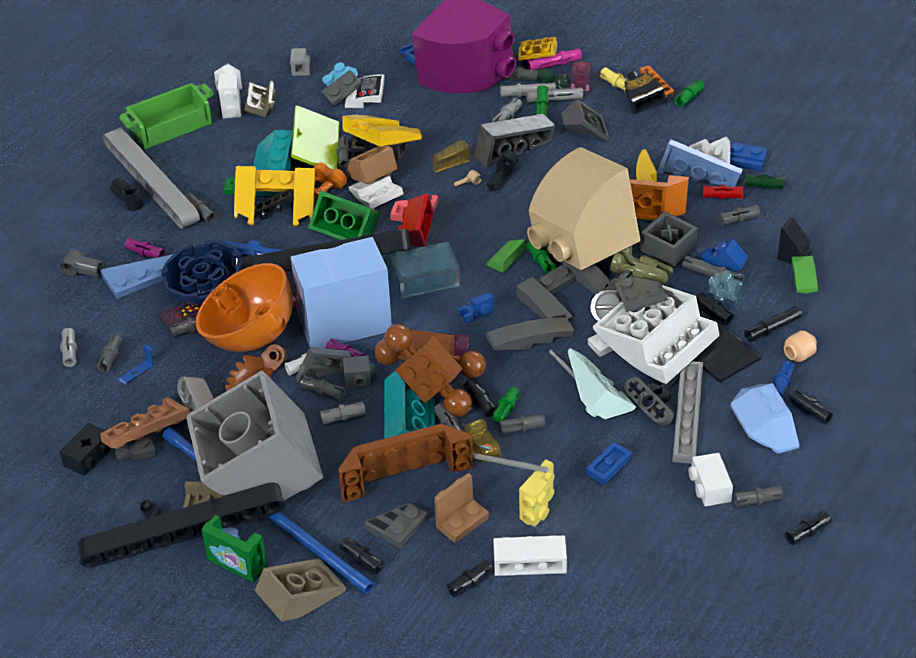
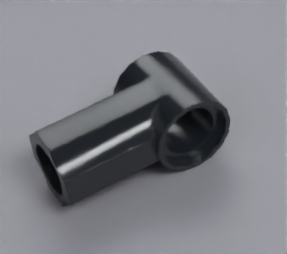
[110,178,143,211]

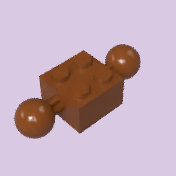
[384,324,472,417]
[375,329,486,378]

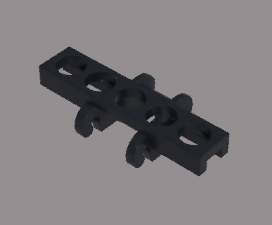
[248,189,294,219]

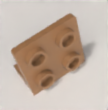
[435,473,489,543]

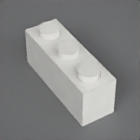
[494,535,567,576]

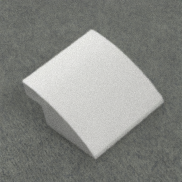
[593,285,719,384]

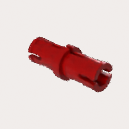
[703,184,743,200]

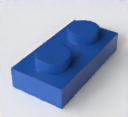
[586,442,632,485]

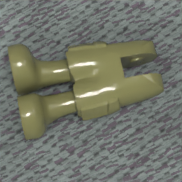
[611,246,674,285]

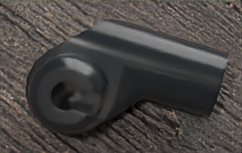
[140,500,161,518]

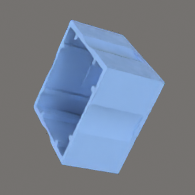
[291,237,392,348]

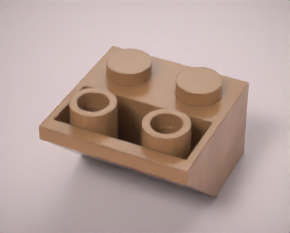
[346,146,398,184]

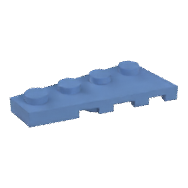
[657,139,742,187]
[100,254,173,299]

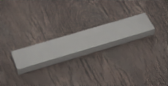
[672,361,703,464]

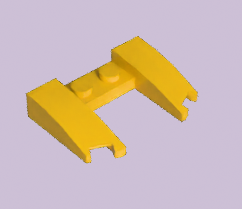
[342,115,422,147]
[234,166,315,227]

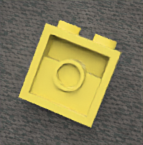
[519,460,555,527]

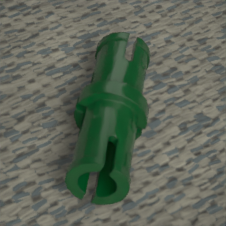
[745,174,785,190]

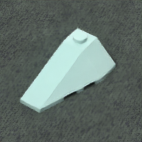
[568,348,636,419]

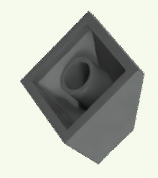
[561,99,610,142]

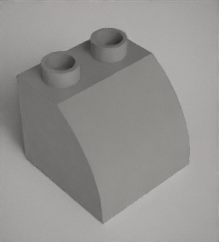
[186,370,323,500]

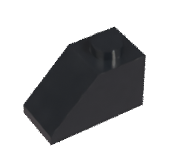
[777,217,811,265]

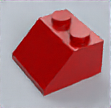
[398,194,434,248]

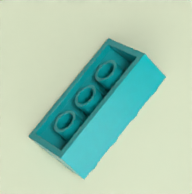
[253,130,293,196]
[384,371,435,439]

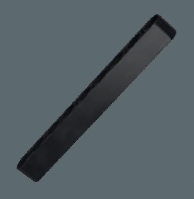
[230,229,412,273]
[78,482,285,568]

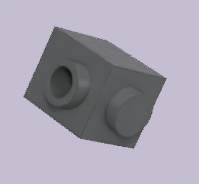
[343,356,375,388]

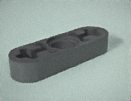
[624,377,673,426]

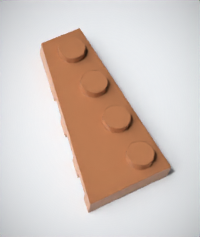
[100,397,190,448]

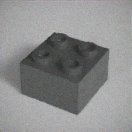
[640,212,698,267]

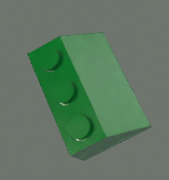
[308,191,381,240]

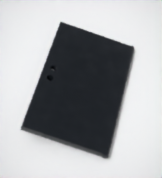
[693,307,762,383]

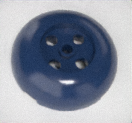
[161,240,243,306]

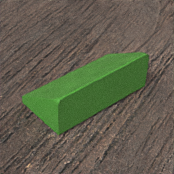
[486,239,526,273]

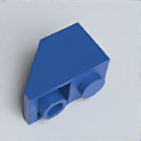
[699,239,748,272]

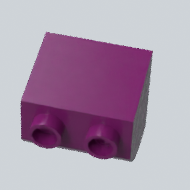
[412,0,516,93]

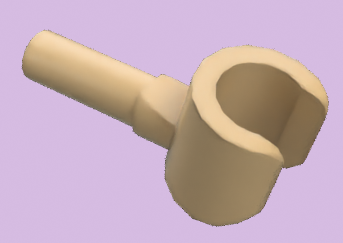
[454,170,482,187]

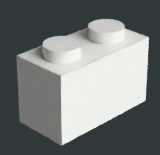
[218,74,241,118]
[689,453,733,506]

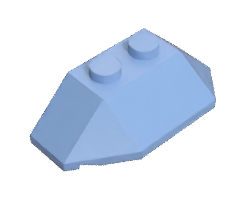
[730,383,799,454]

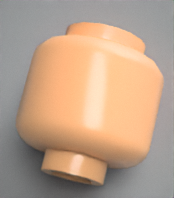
[784,331,817,362]

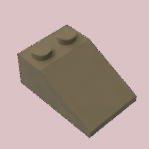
[255,558,346,622]

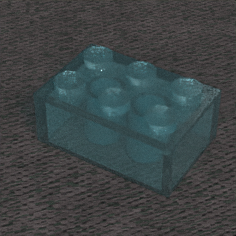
[390,242,460,298]

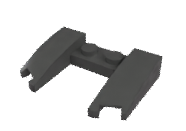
[516,261,610,321]

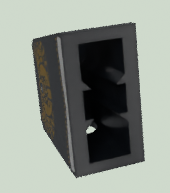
[624,71,666,115]

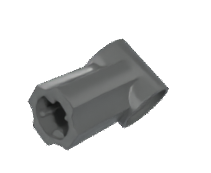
[60,249,104,277]

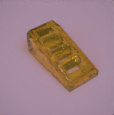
[433,140,470,173]

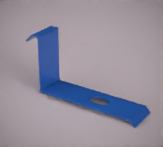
[119,344,155,385]

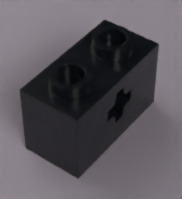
[59,422,111,476]

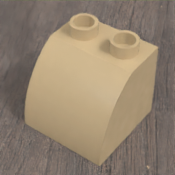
[527,147,640,270]

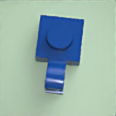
[458,292,494,323]

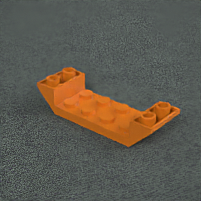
[629,175,689,220]

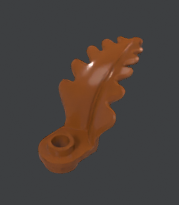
[225,344,286,391]

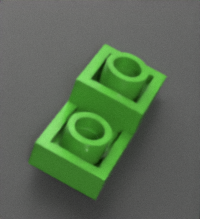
[792,256,818,294]

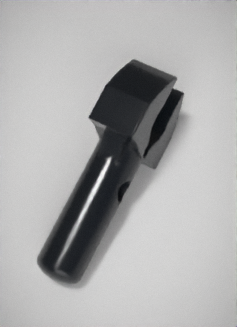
[649,374,680,403]

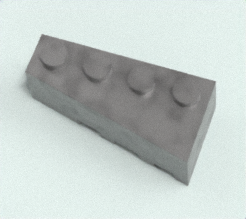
[474,114,555,168]

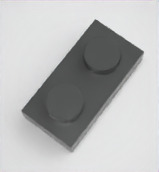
[322,70,362,107]

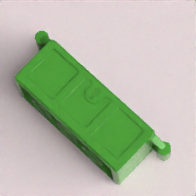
[119,83,214,149]

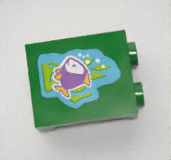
[202,515,267,582]

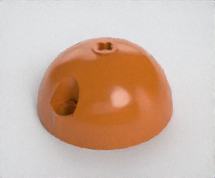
[196,263,293,353]

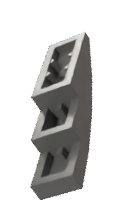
[486,317,575,350]

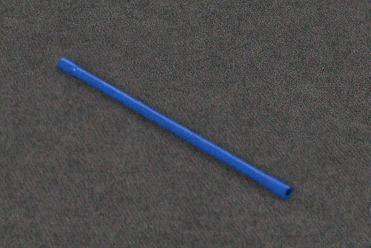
[163,427,374,594]

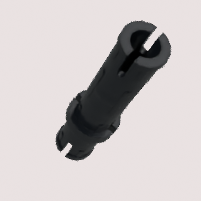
[744,306,802,342]

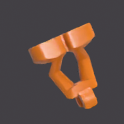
[313,162,347,202]

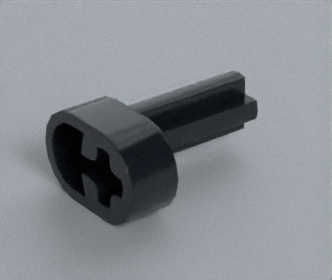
[486,150,519,191]

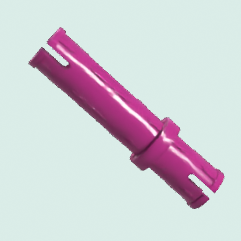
[527,48,582,70]

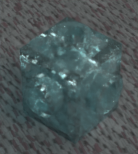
[708,271,743,302]

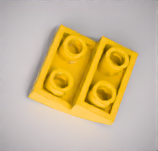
[518,37,557,60]

